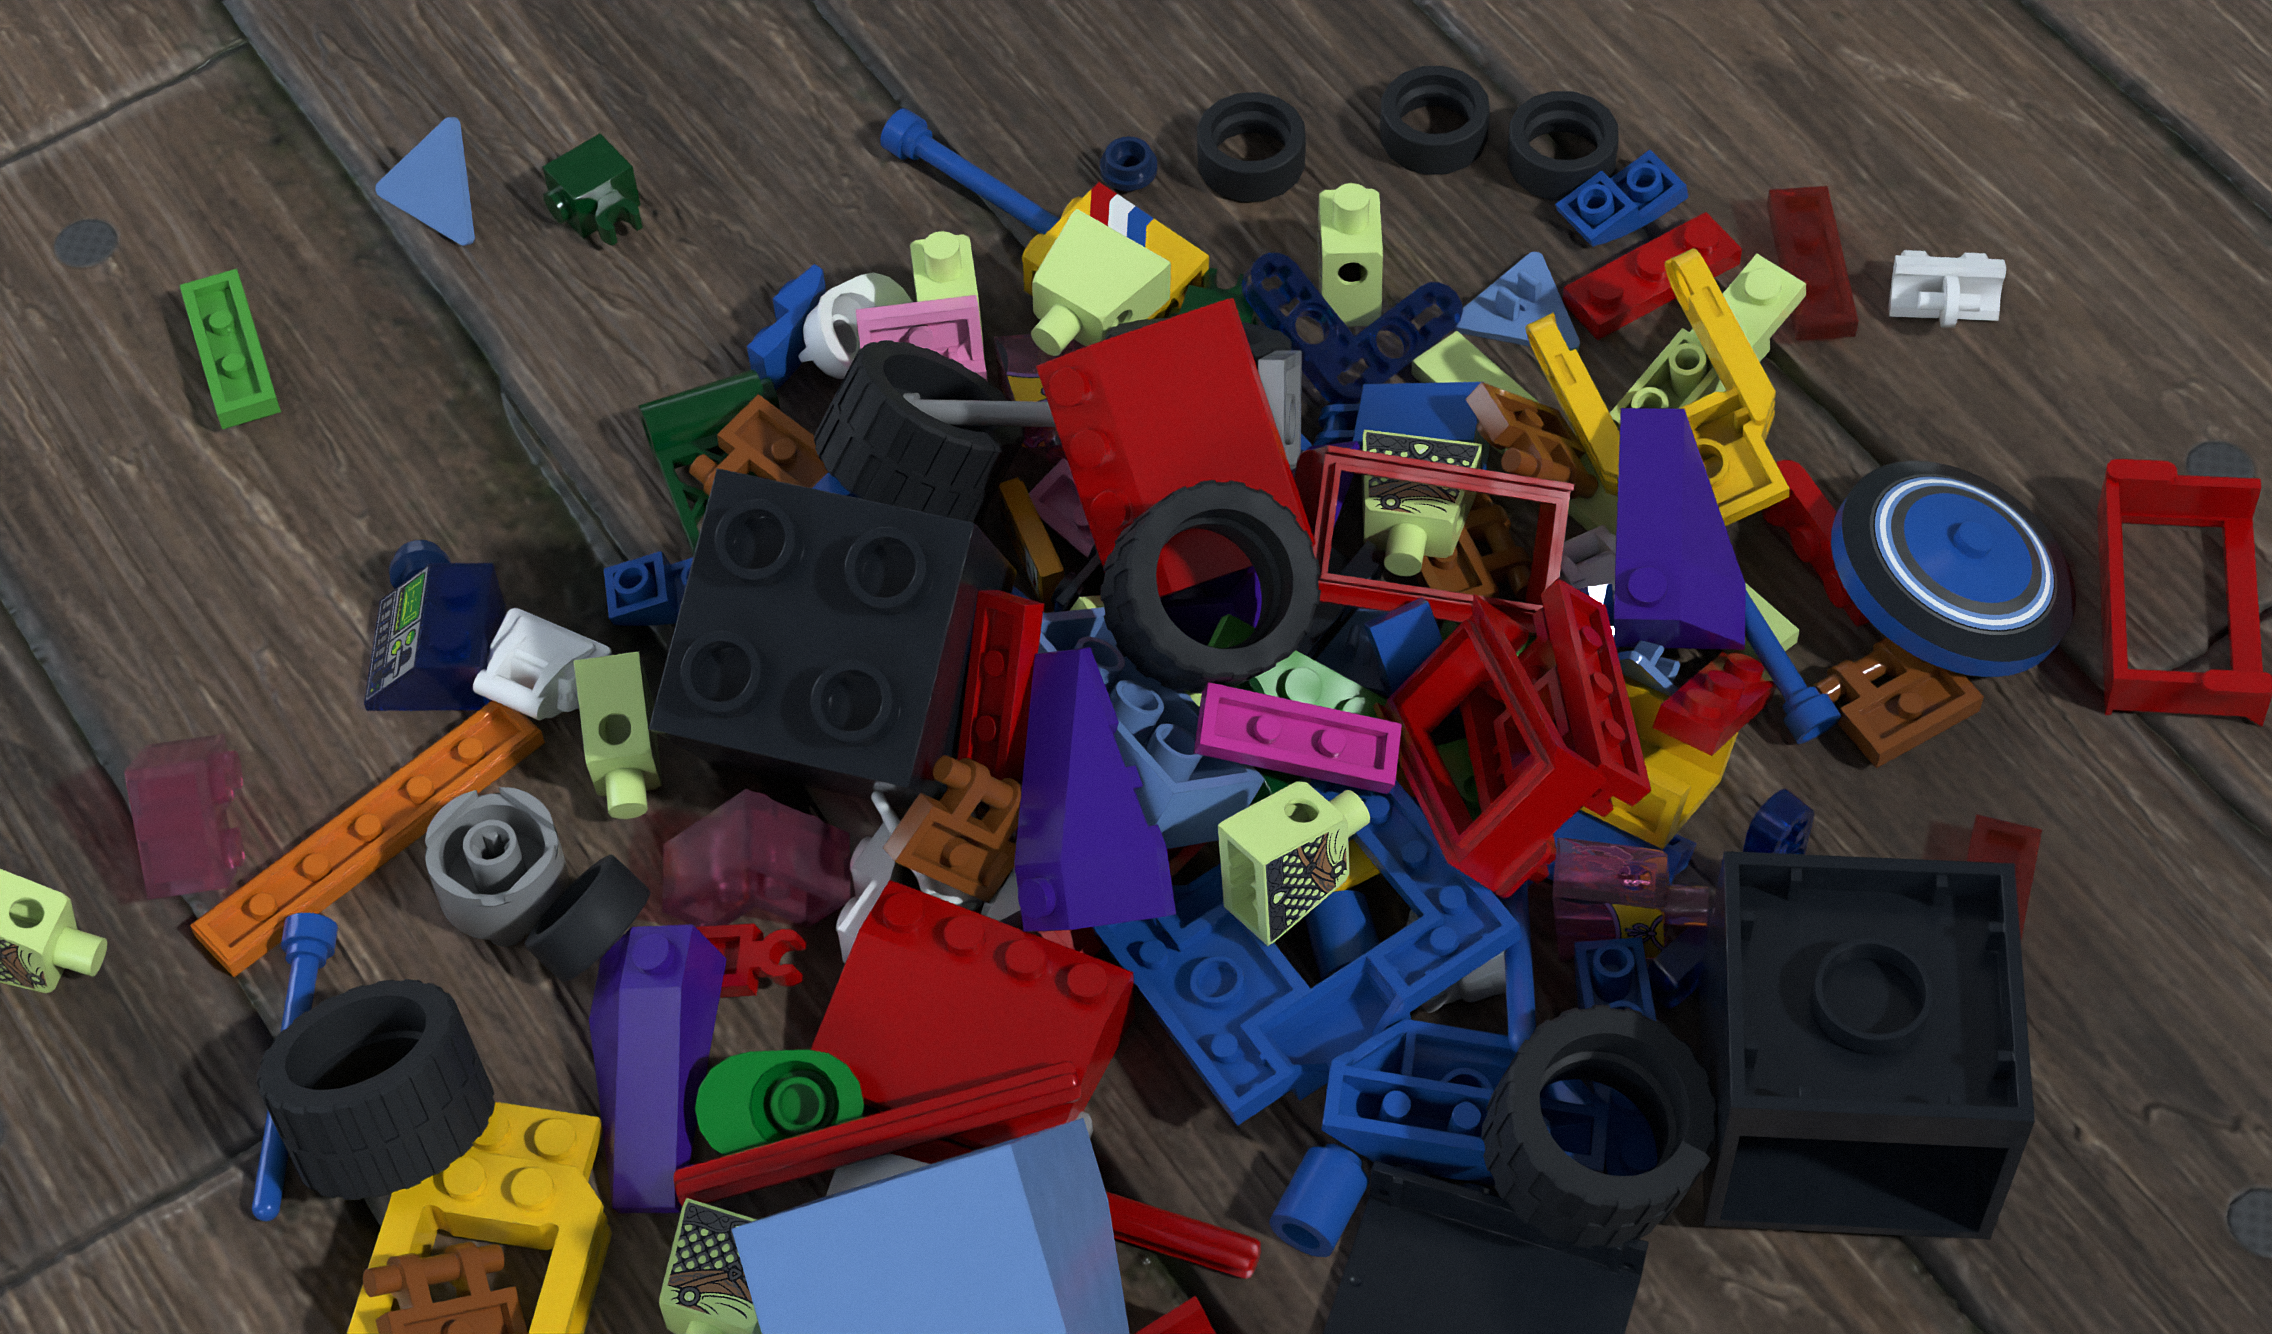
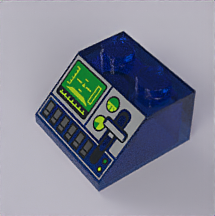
[364,563,506,711]

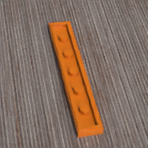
[190,700,545,977]

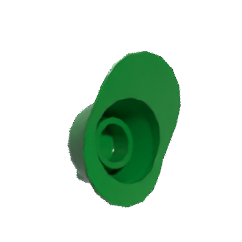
[695,1049,864,1156]

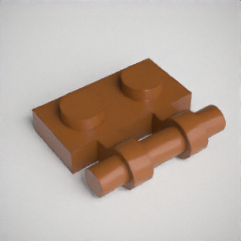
[1465,382,1598,500]
[689,394,828,496]
[1415,493,1532,624]
[1811,637,1984,768]
[883,755,1022,903]
[363,1242,528,1334]

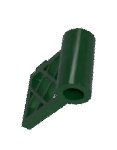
[638,369,780,557]

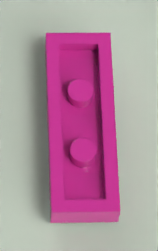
[1194,682,1402,794]

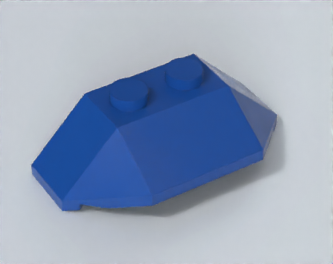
[1321,1019,1609,1186]

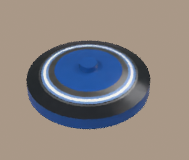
[1831,461,2076,677]

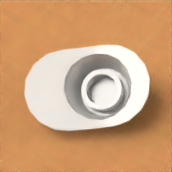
[798,273,913,379]

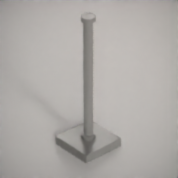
[903,350,1302,477]

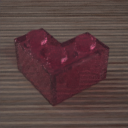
[124,734,244,900]
[662,789,851,928]

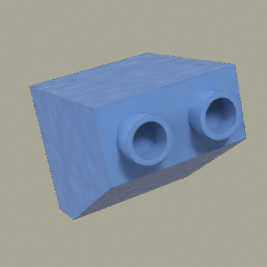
[732,1118,1129,1334]

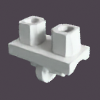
[1888,250,2006,328]

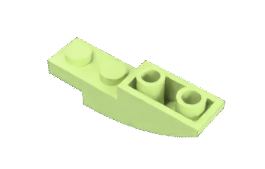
[1610,254,1806,429]

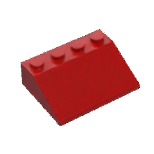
[1036,298,1316,599]
[810,880,1135,1150]

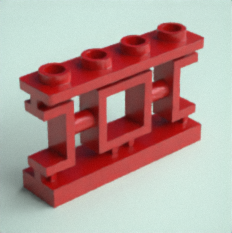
[1459,578,1652,884]

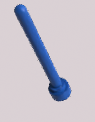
[880,108,1060,235]
[1745,591,1842,744]
[1501,879,1536,1053]
[252,913,338,1222]

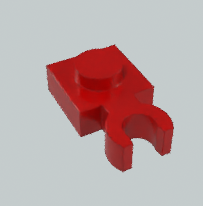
[696,923,806,998]

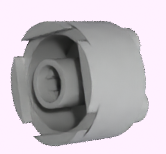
[425,787,571,947]

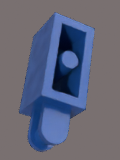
[1313,382,1490,470]

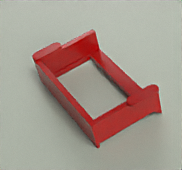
[1294,445,1575,637]
[2097,459,2272,727]
[1373,593,1608,899]

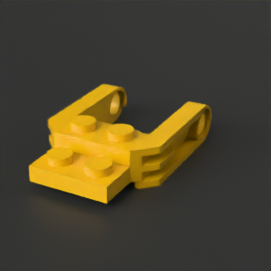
[1525,248,1789,526]
[347,1102,612,1334]

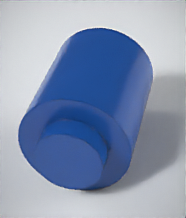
[1303,890,1380,982]
[1269,1144,1369,1257]

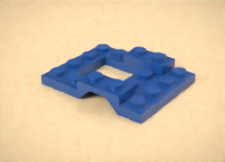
[1091,779,1523,1126]

